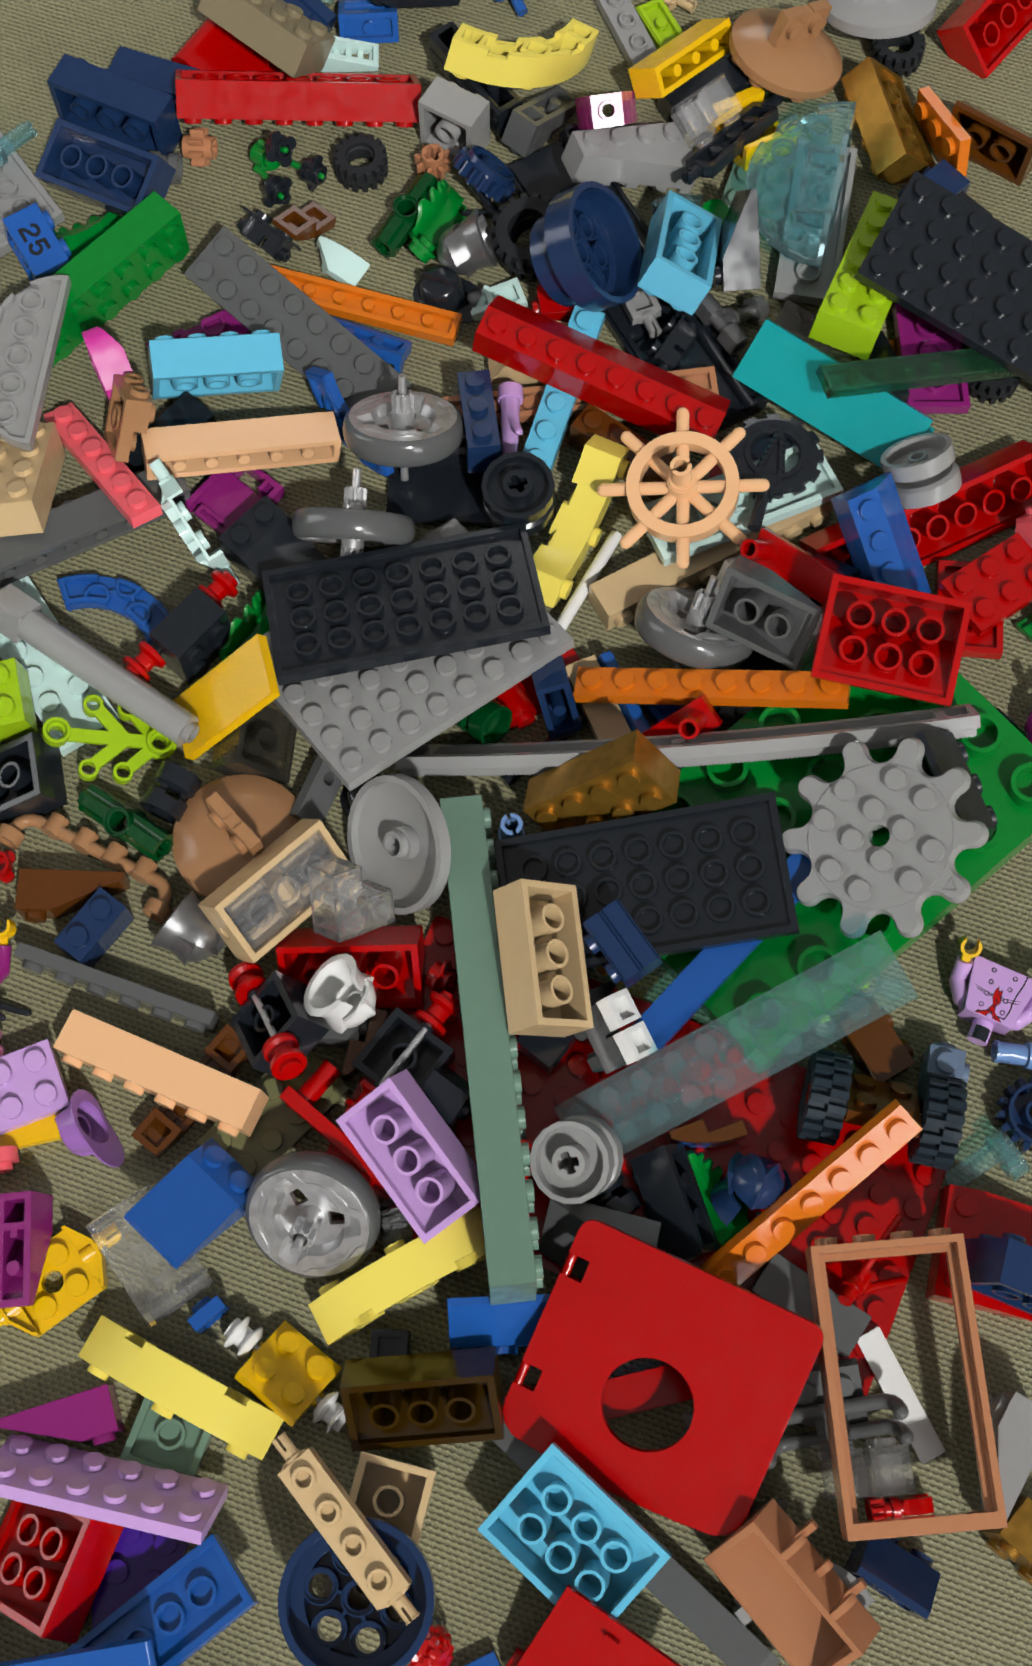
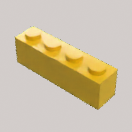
[628,17,732,99]

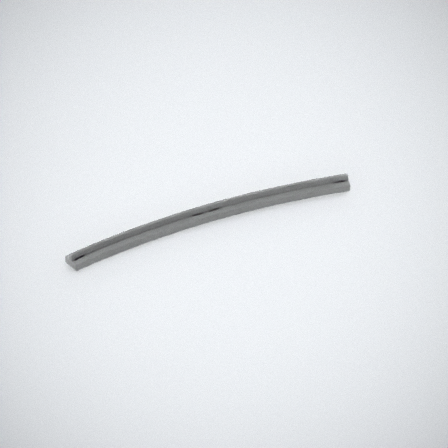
[394,703,981,777]

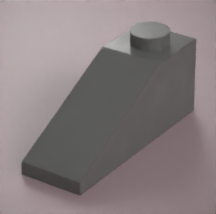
[501,85,576,158]

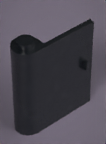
[386,434,502,526]

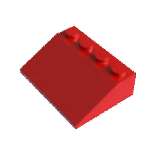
[810,573,973,707]

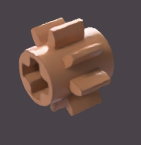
[182,128,218,167]
[414,143,452,181]

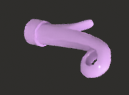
[498,381,523,455]

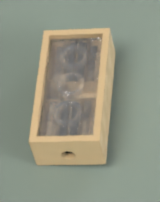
[198,818,358,963]

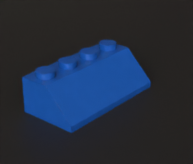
[831,472,932,594]
[447,1294,550,1355]

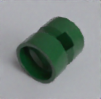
[454,699,512,744]

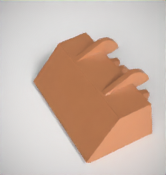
[703,1498,881,1666]

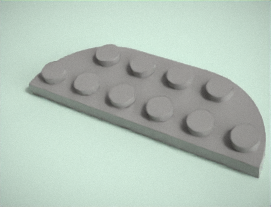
[0,275,72,451]

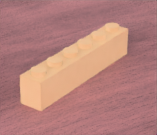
[140,411,341,481]
[53,1009,269,1138]

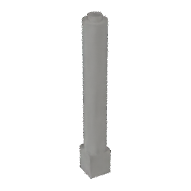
[0,583,200,746]

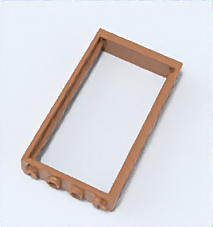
[805,1227,1008,1542]

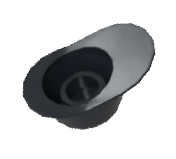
[413,266,482,324]

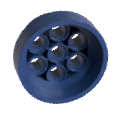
[530,181,642,312]
[278,1517,436,1666]

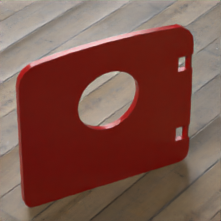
[502,1219,824,1536]

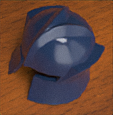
[710,1152,792,1226]

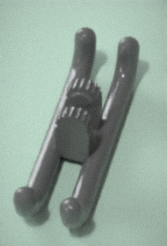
[768,1393,914,1469]

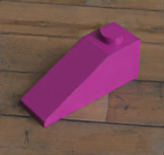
[0,1191,53,1309]
[0,1384,125,1447]

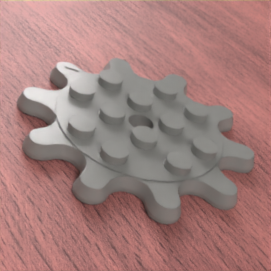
[782,737,989,939]

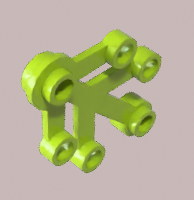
[42,694,177,785]

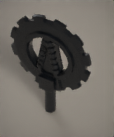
[729,414,824,532]

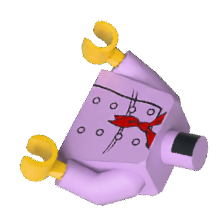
[949,935,1032,1046]

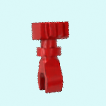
[864,1493,934,1520]

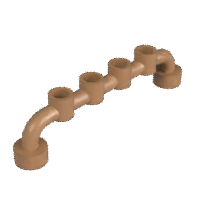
[0,812,173,924]

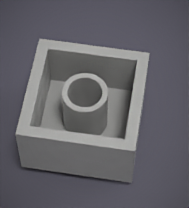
[418,76,490,159]

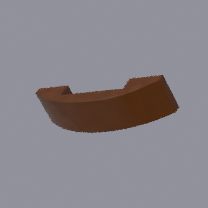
[131,1024,247,1159]

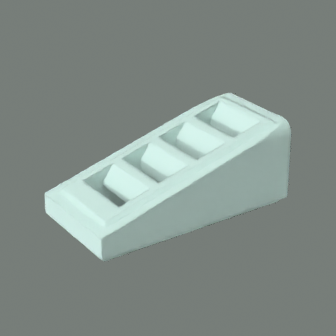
[320,36,379,72]

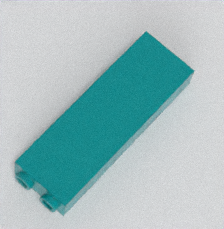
[732,318,935,468]

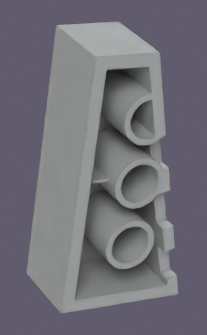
[561,122,696,194]

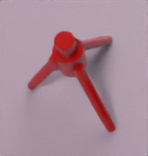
[837,1214,907,1307]

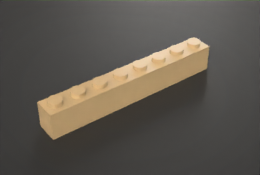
[588,501,833,631]

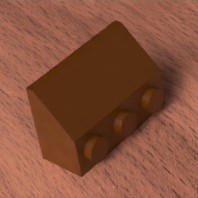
[952,100,1032,186]

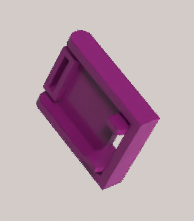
[185,470,285,535]

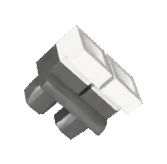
[574,987,658,1074]

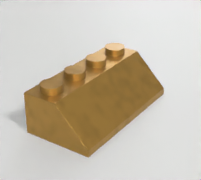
[841,56,935,185]

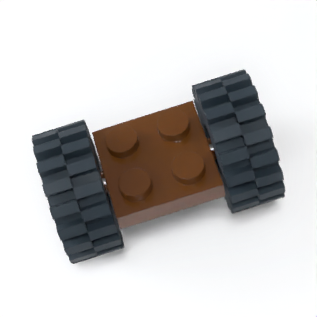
[796,1048,968,1170]

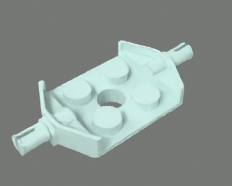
[148,458,241,584]

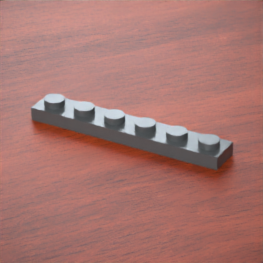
[13,942,220,1034]

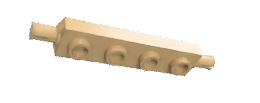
[272,1432,420,1626]

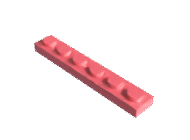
[43,402,163,528]

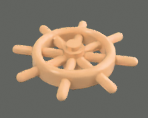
[597,407,770,569]

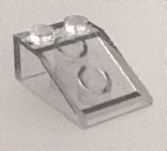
[85,1184,214,1328]

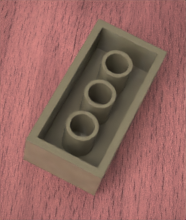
[197,0,336,78]

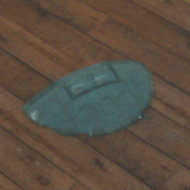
[745,101,856,268]

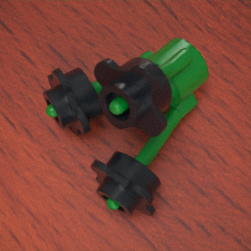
[250,131,327,208]

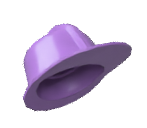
[55,1089,125,1167]

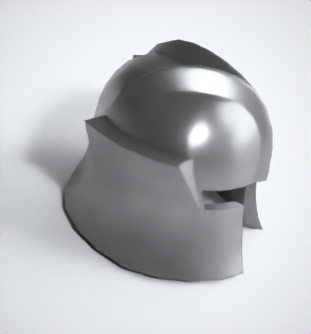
[437,208,497,278]
[151,890,225,966]

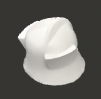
[304,953,377,1034]

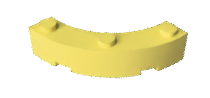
[444,18,599,90]
[533,434,631,608]
[308,1205,486,1345]
[78,1315,284,1460]

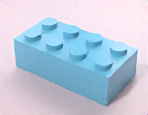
[637,190,722,316]
[148,330,284,399]

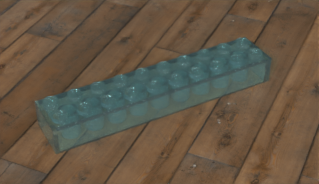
[554,930,919,1156]

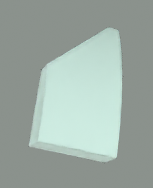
[316,235,370,286]
[471,277,529,321]

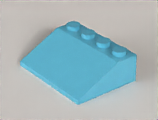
[477,1442,672,1619]

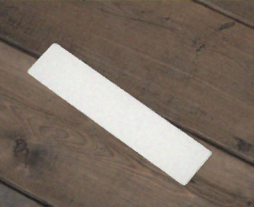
[857,1327,945,1465]

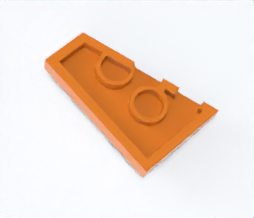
[914,86,971,177]

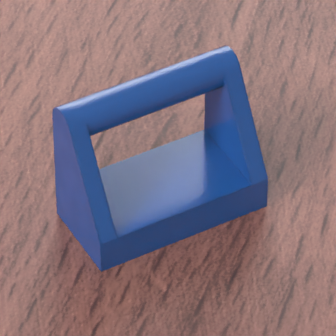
[338,0,399,43]

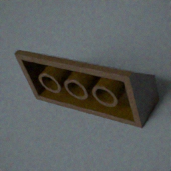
[340,1347,504,1452]

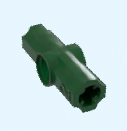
[371,172,438,259]
[77,784,174,861]

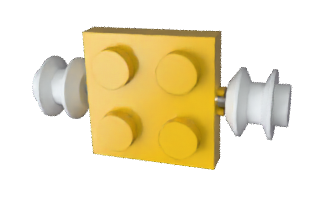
[223,1316,347,1434]

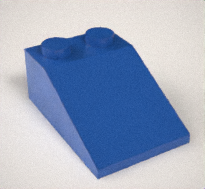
[124,1138,254,1269]

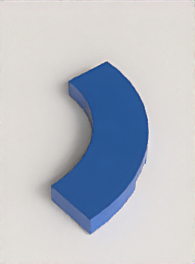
[306,366,395,477]
[57,573,169,646]

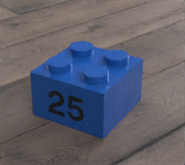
[2,202,72,281]

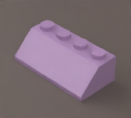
[335,1069,481,1244]

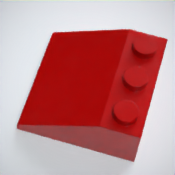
[925,1184,1032,1322]
[0,1500,124,1644]

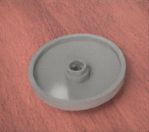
[826,0,938,39]
[347,774,451,915]

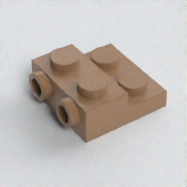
[104,372,155,463]

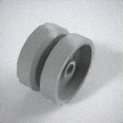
[880,432,962,509]
[530,1114,624,1204]

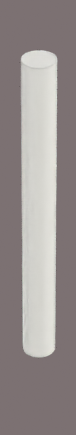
[556,530,622,630]

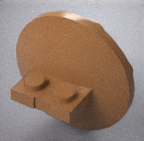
[728,0,843,103]
[172,774,300,898]

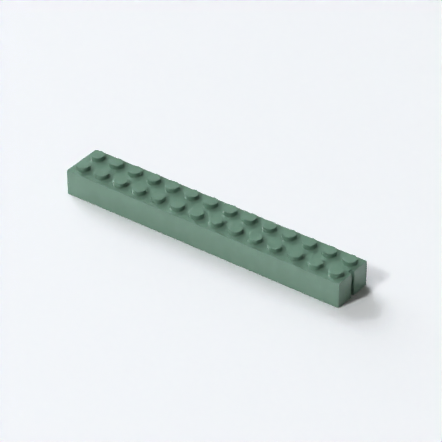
[440,795,544,1305]

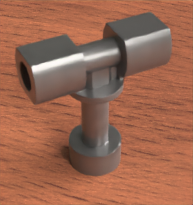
[694,293,769,355]

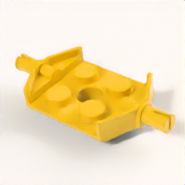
[0,1225,124,1338]

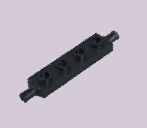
[681,93,782,185]

